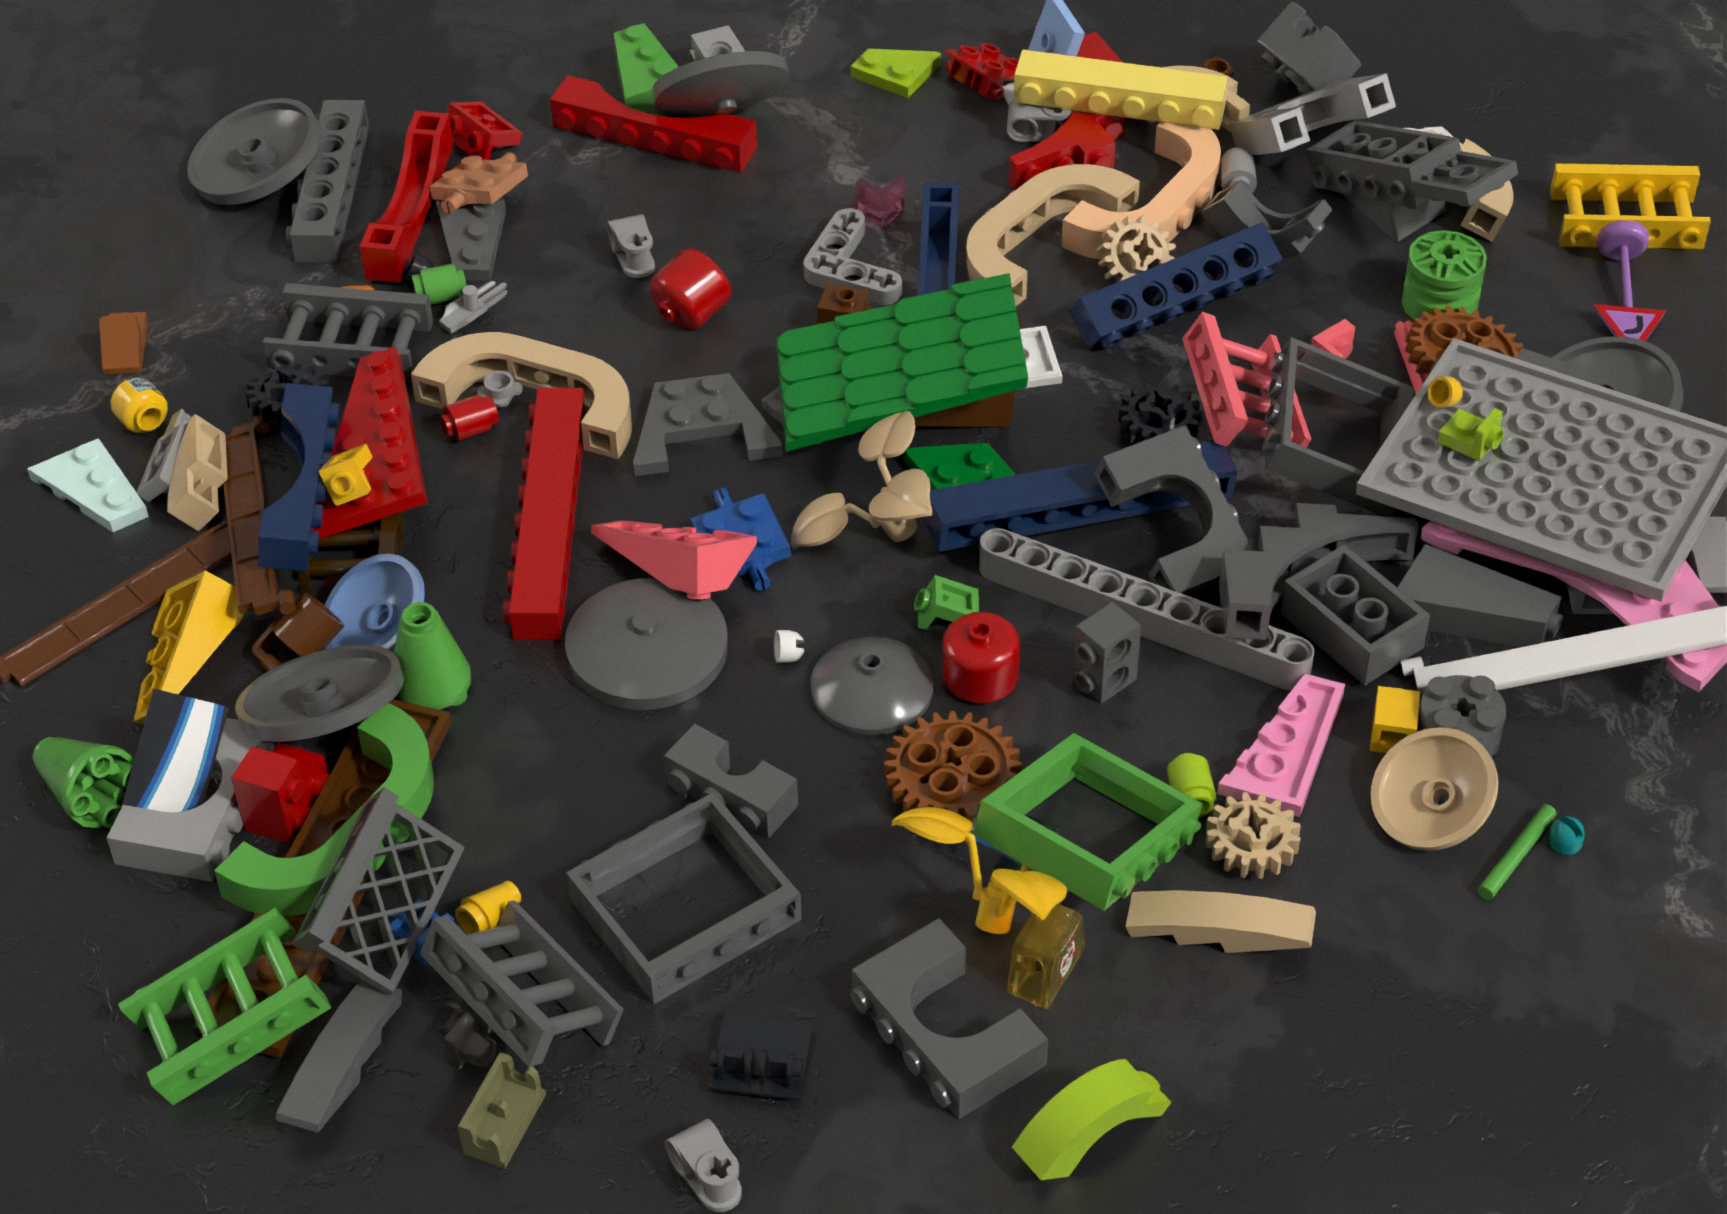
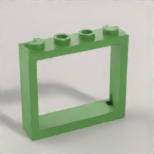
[973,733,1202,911]

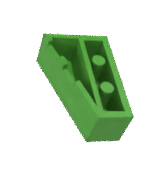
[614,23,679,117]

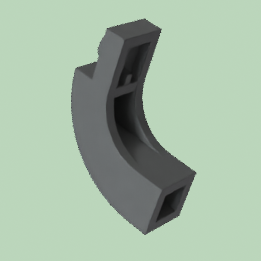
[1201,180,1332,258]

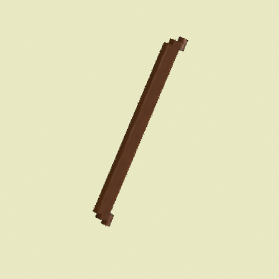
[223,415,296,616]
[0,519,232,687]

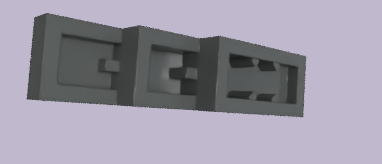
[276,979,402,1133]

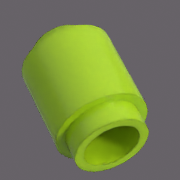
[1166,753,1216,818]

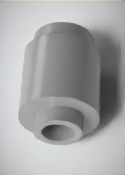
[1220,147,1257,193]

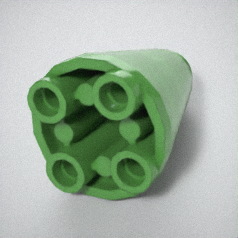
[393,602,471,710]
[33,737,134,828]

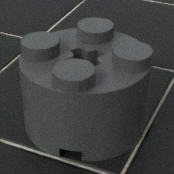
[1417,675,1506,757]

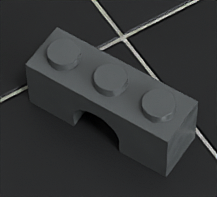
[664,723,798,839]

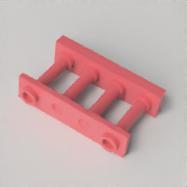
[1182,312,1312,448]

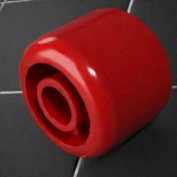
[649,248,731,330]
[942,612,1020,704]

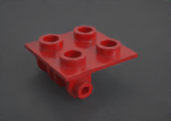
[944,43,1019,100]

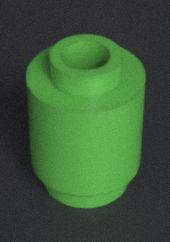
[411,263,467,305]

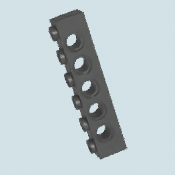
[286,100,369,263]

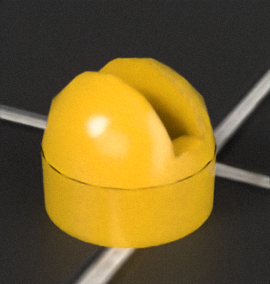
[1428,376,1463,408]

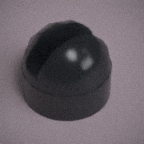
[404,253,433,283]

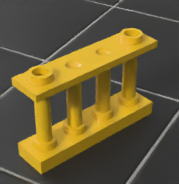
[1550,164,1711,249]

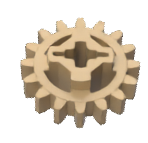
[1097,215,1176,283]
[1206,792,1301,879]

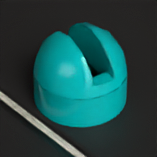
[1548,816,1585,855]

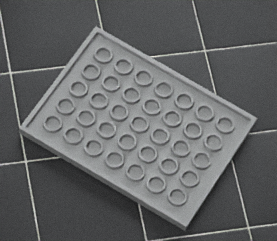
[1356,338,1727,602]

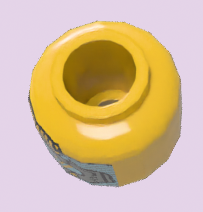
[110,377,168,433]

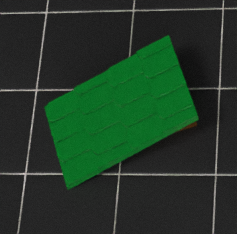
[775,273,1028,452]

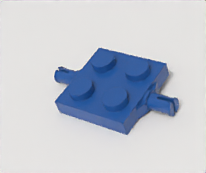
[690,488,792,591]

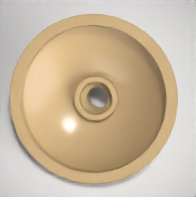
[1371,727,1498,851]

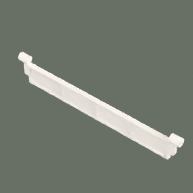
[1401,606,1727,694]

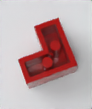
[231,742,329,845]

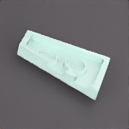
[27,438,149,532]

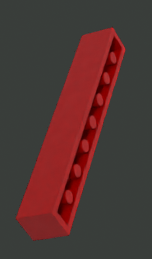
[503,388,586,640]

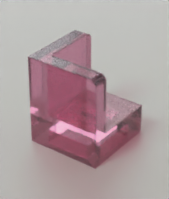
[855,175,905,228]

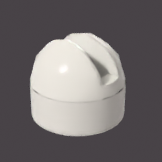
[774,630,804,663]

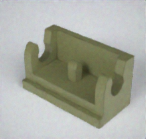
[458,1052,546,1169]

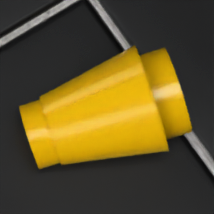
[455,881,521,934]

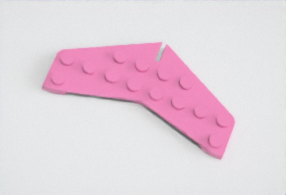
[1421,520,1727,692]

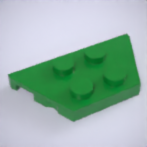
[904,443,1016,548]

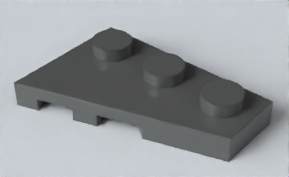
[435,200,506,281]

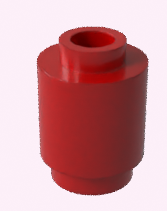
[439,395,499,442]

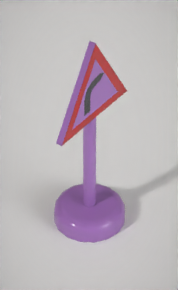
[1592,220,1666,341]

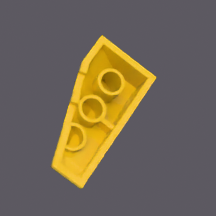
[133,570,244,725]

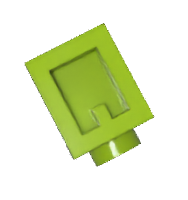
[1438,408,1504,461]

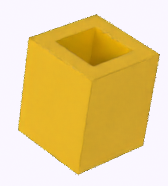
[1370,686,1420,753]

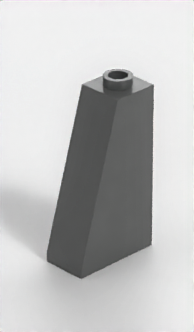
[1397,544,1563,647]

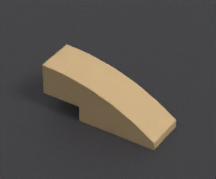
[167,414,228,531]

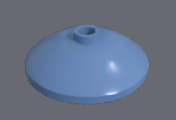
[325,554,425,652]

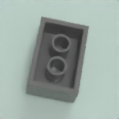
[1280,544,1430,686]

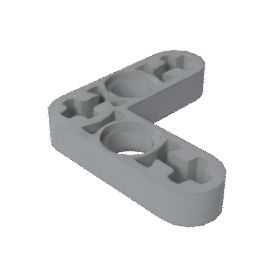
[803,208,902,305]

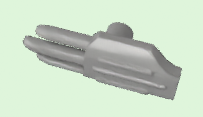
[439,281,507,334]

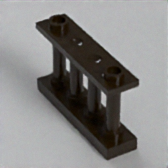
[291,511,405,595]

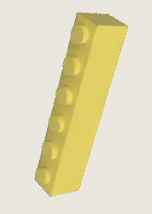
[1014,50,1228,130]

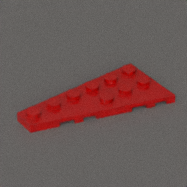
[314,346,428,539]

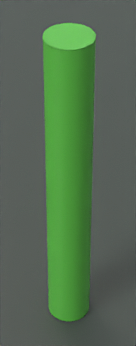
[1478,804,1557,900]

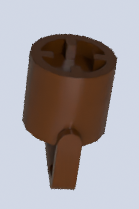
[252,592,345,672]

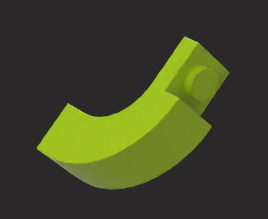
[1012,1059,1171,1180]

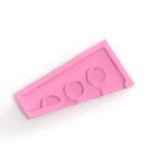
[1217,674,1345,817]

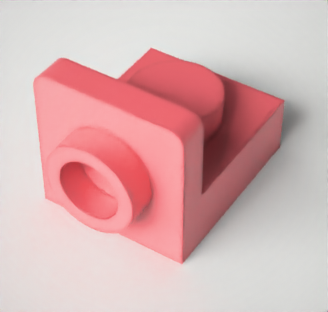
[1311,319,1355,359]

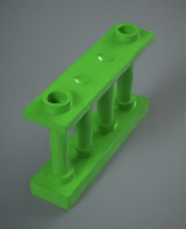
[118,908,331,1105]

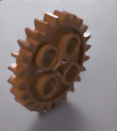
[1405,305,1523,376]
[884,711,1022,828]

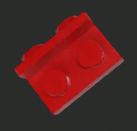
[447,101,523,160]

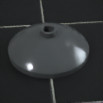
[811,637,934,735]

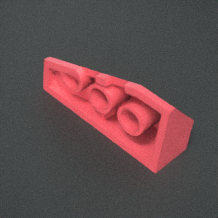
[591,520,757,599]

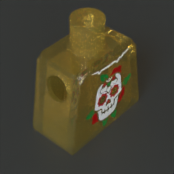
[1007,904,1085,1010]

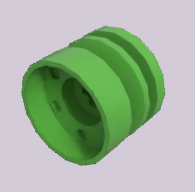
[1401,230,1487,319]

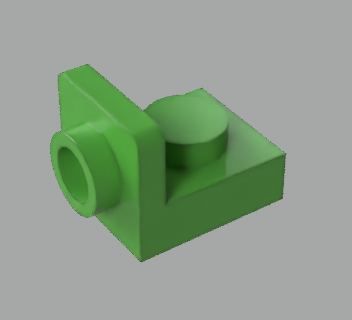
[914,575,979,630]

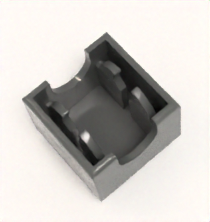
[1257,1,1361,95]

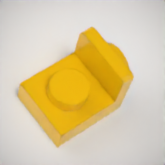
[318,444,373,505]

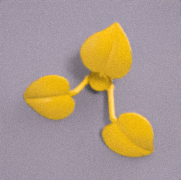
[891,807,1067,934]

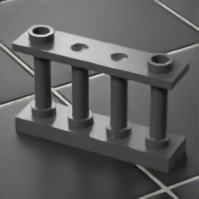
[263,283,433,382]
[420,900,624,1067]

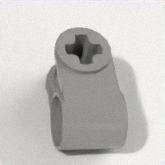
[1007,99,1073,142]
[607,214,655,278]
[665,1118,742,1212]

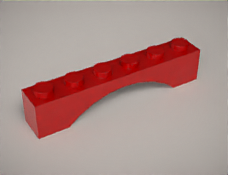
[550,75,757,173]
[359,111,454,283]

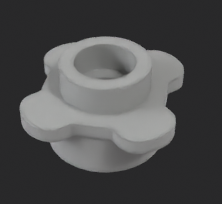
[477,371,523,407]

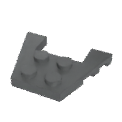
[633,373,783,476]

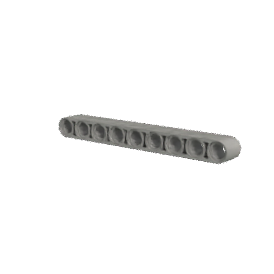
[979,528,1314,691]

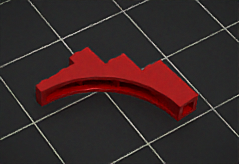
[1008,32,1125,190]

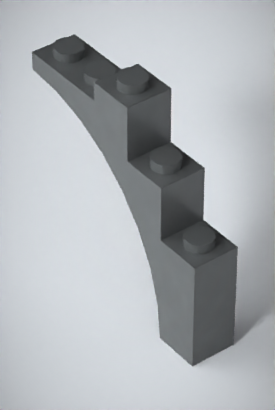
[1219,503,1419,640]

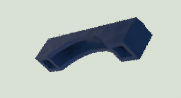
[917,183,959,296]
[258,383,339,571]

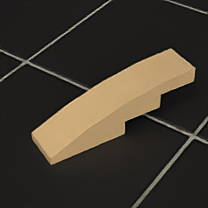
[1125,890,1316,953]

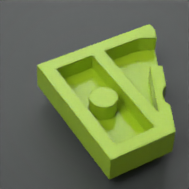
[850,49,941,98]

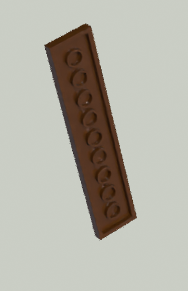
[194,699,452,1058]

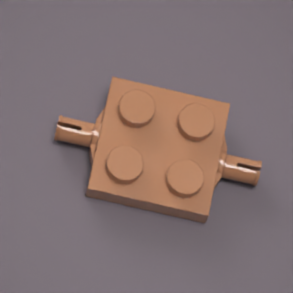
[430,152,528,214]

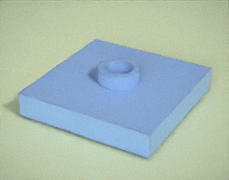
[1028,0,1085,56]

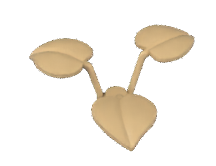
[791,411,932,550]

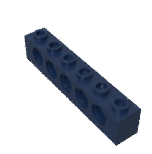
[1069,222,1283,349]

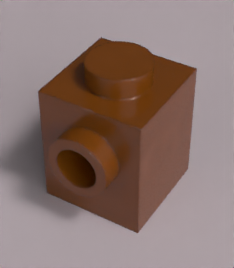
[817,284,875,324]

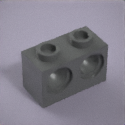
[1073,602,1141,704]

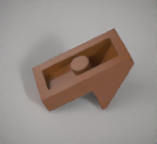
[99,312,149,374]

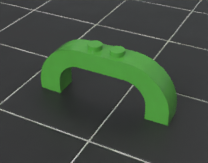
[214,703,434,916]

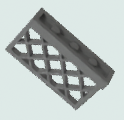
[292,787,465,996]

